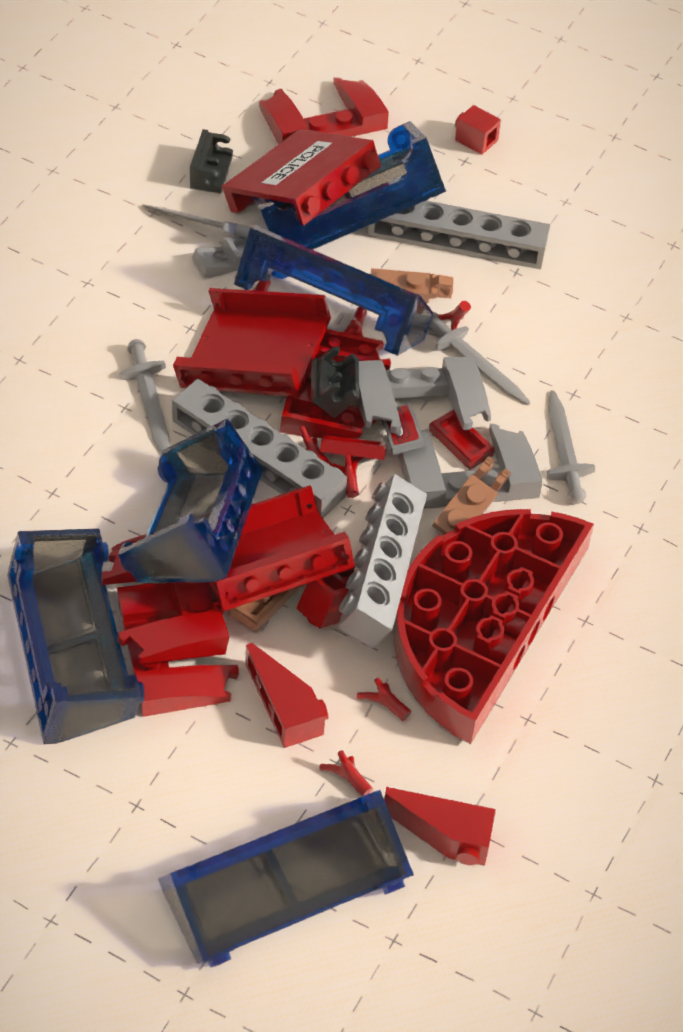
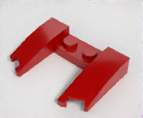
[259,77,389,144]
[279,329,391,438]
[101,532,230,664]
[117,583,239,717]

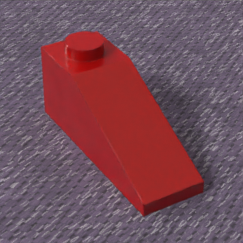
[296,567,355,629]
[245,643,329,748]
[383,787,496,866]

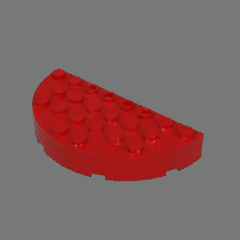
[394,509,594,744]

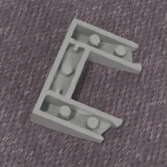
[356,356,491,434]
[399,423,543,509]

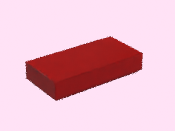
[429,409,495,470]
[320,435,387,460]

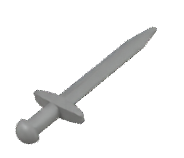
[143,204,267,244]
[423,312,530,405]
[119,339,169,458]
[547,390,595,504]

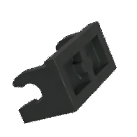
[190,129,233,194]
[311,347,359,418]

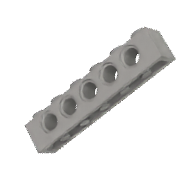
[368,191,551,269]
[172,379,347,518]
[338,474,427,649]

